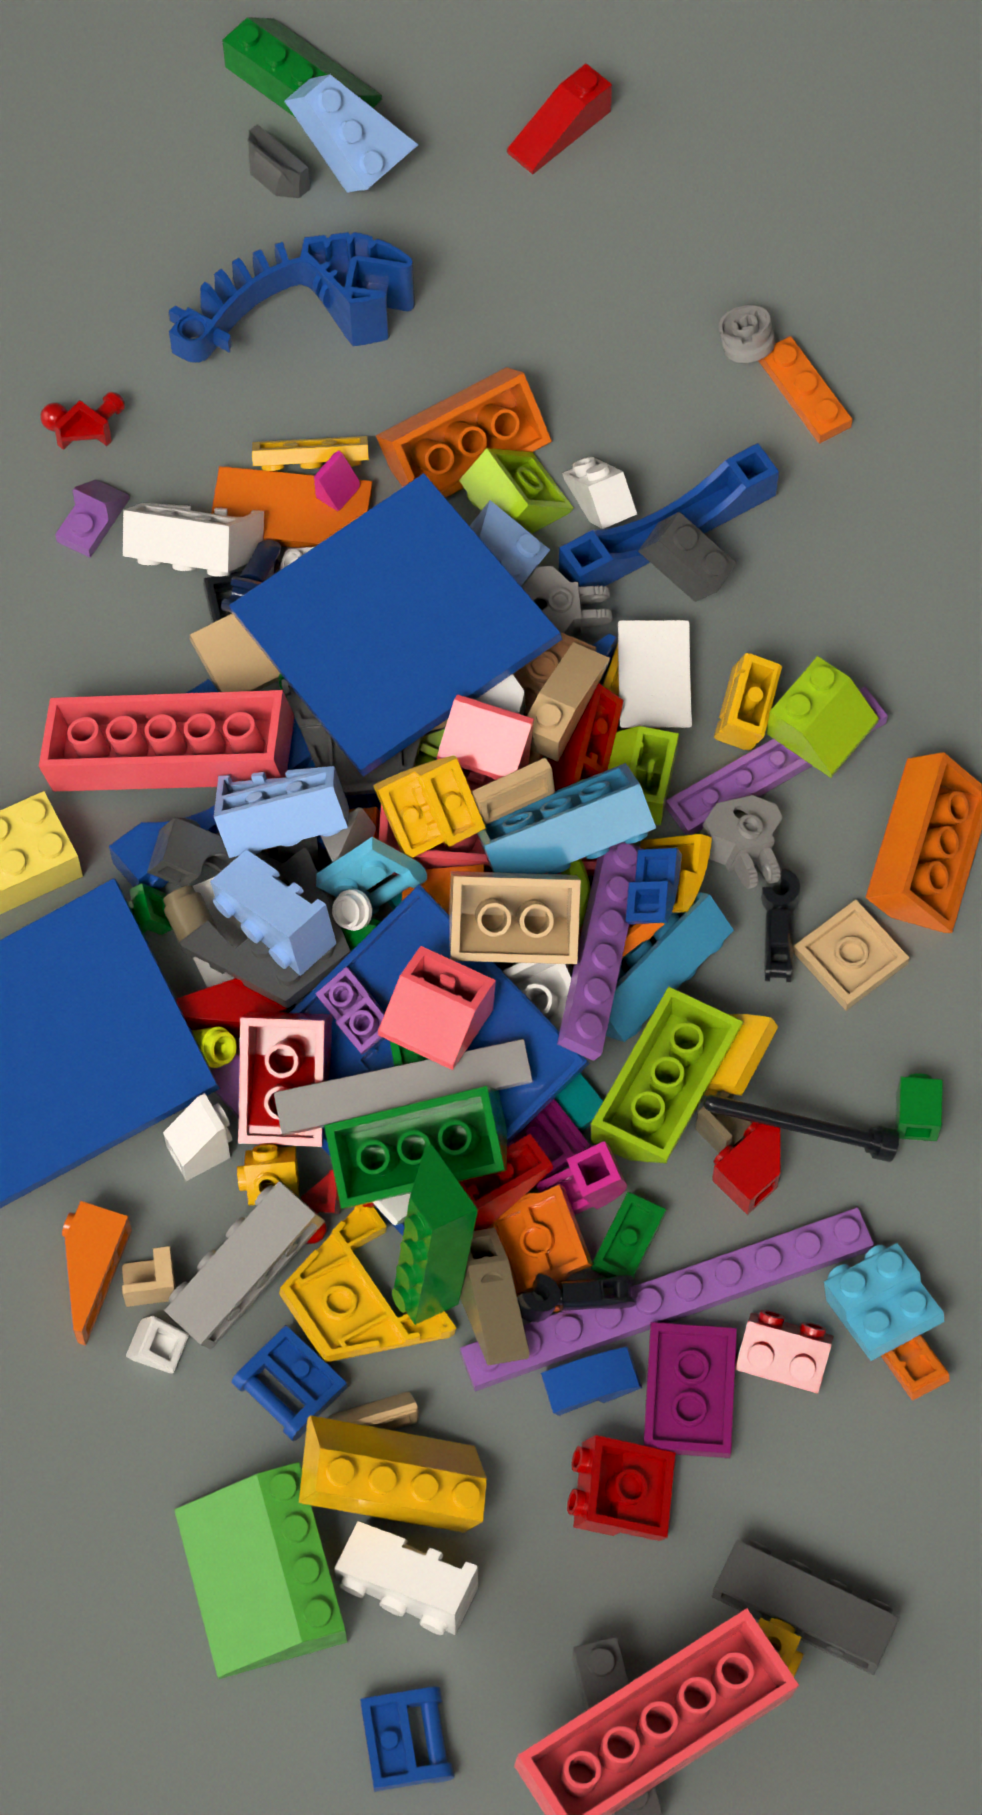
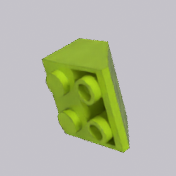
[608,726,679,826]

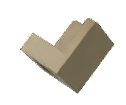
[695,1090,752,1153]

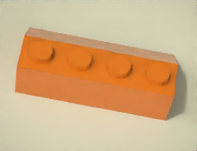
[376,367,552,498]
[865,752,982,933]

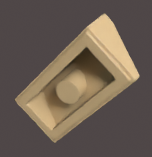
[328,1392,419,1430]

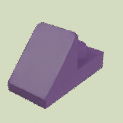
[55,479,130,558]

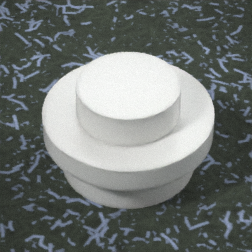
[332,889,372,931]

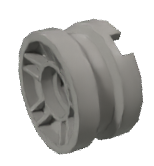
[718,305,776,363]

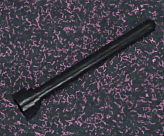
[703,1095,899,1162]

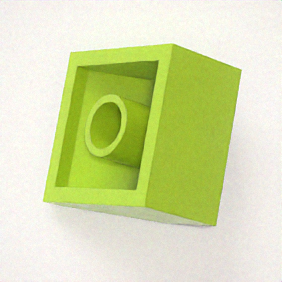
[459,448,574,534]
[766,656,879,778]

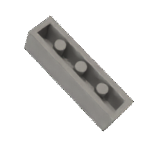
[164,1181,325,1349]

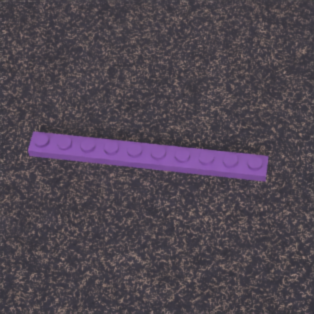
[460,1207,874,1391]

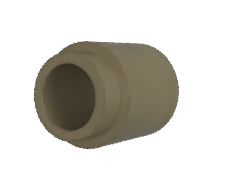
[163,886,217,942]

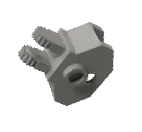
[523,566,613,636]
[700,795,783,889]

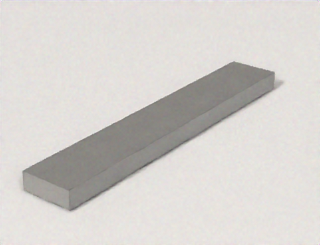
[274,1039,533,1136]

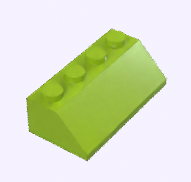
[591,986,743,1163]

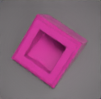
[314,451,360,511]

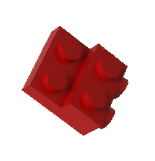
[567,1435,676,1541]

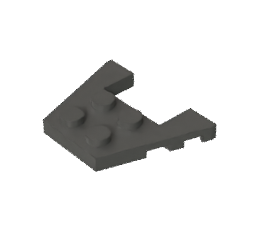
[281,680,424,796]
[179,847,351,1008]

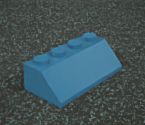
[477,763,656,874]
[606,892,734,1042]

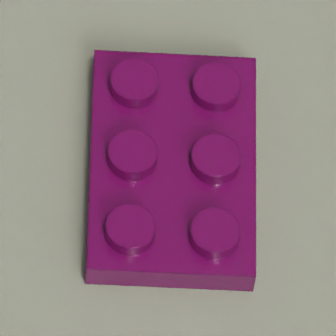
[643,1322,737,1458]

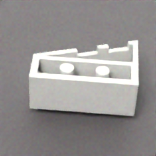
[123,503,264,576]

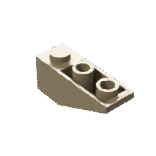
[460,1228,530,1366]

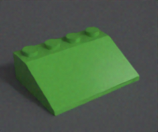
[174,1462,347,1680]

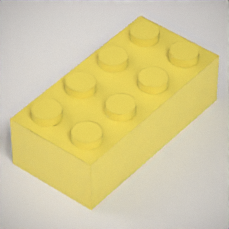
[0,791,83,915]

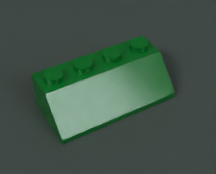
[222,17,382,118]
[324,1086,507,1209]
[392,1145,478,1325]

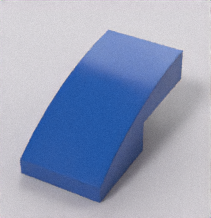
[626,848,682,924]
[541,1347,642,1416]

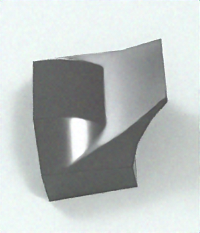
[247,124,310,198]

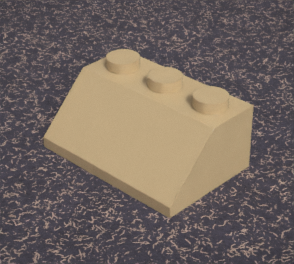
[449,871,581,964]

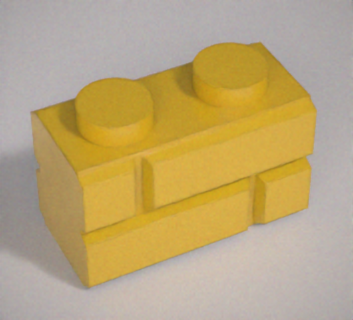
[714,653,782,751]

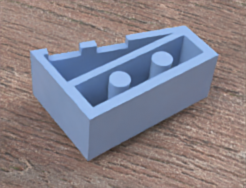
[284,74,418,192]
[470,500,550,586]
[214,766,349,858]
[210,849,337,976]

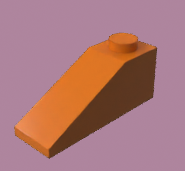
[62,1201,132,1346]

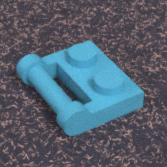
[316,837,427,916]

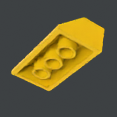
[299,1415,487,1533]

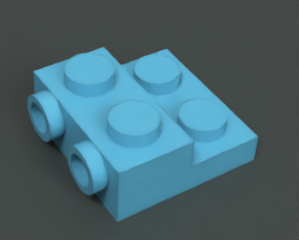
[824,1243,945,1361]

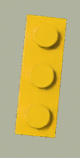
[252,436,369,471]

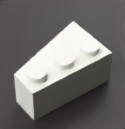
[334,1521,478,1635]

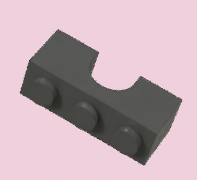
[147,817,283,887]

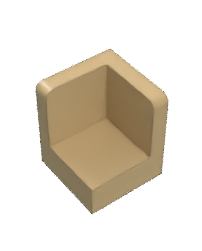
[122,1246,176,1307]

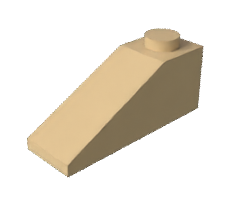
[527,642,610,762]

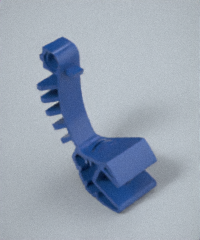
[169,232,415,363]

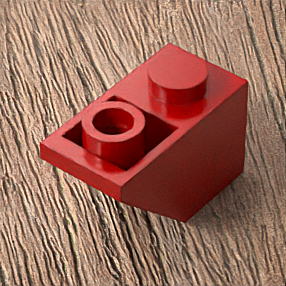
[712,1122,780,1215]

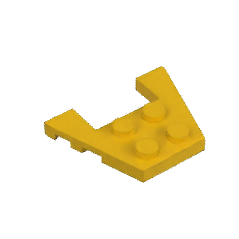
[279,1205,456,1362]

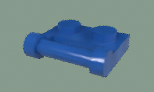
[231,1325,348,1441]
[360,1687,455,1792]

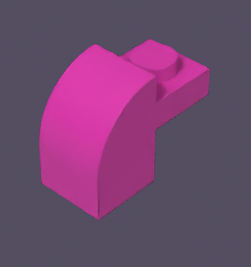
[536,1141,627,1215]

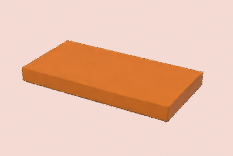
[211,466,372,548]

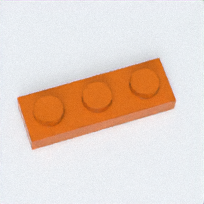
[758,336,852,444]

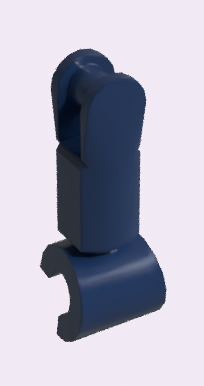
[221,540,281,613]

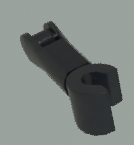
[761,869,800,982]
[518,1274,636,1322]

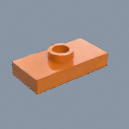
[881,1335,950,1401]

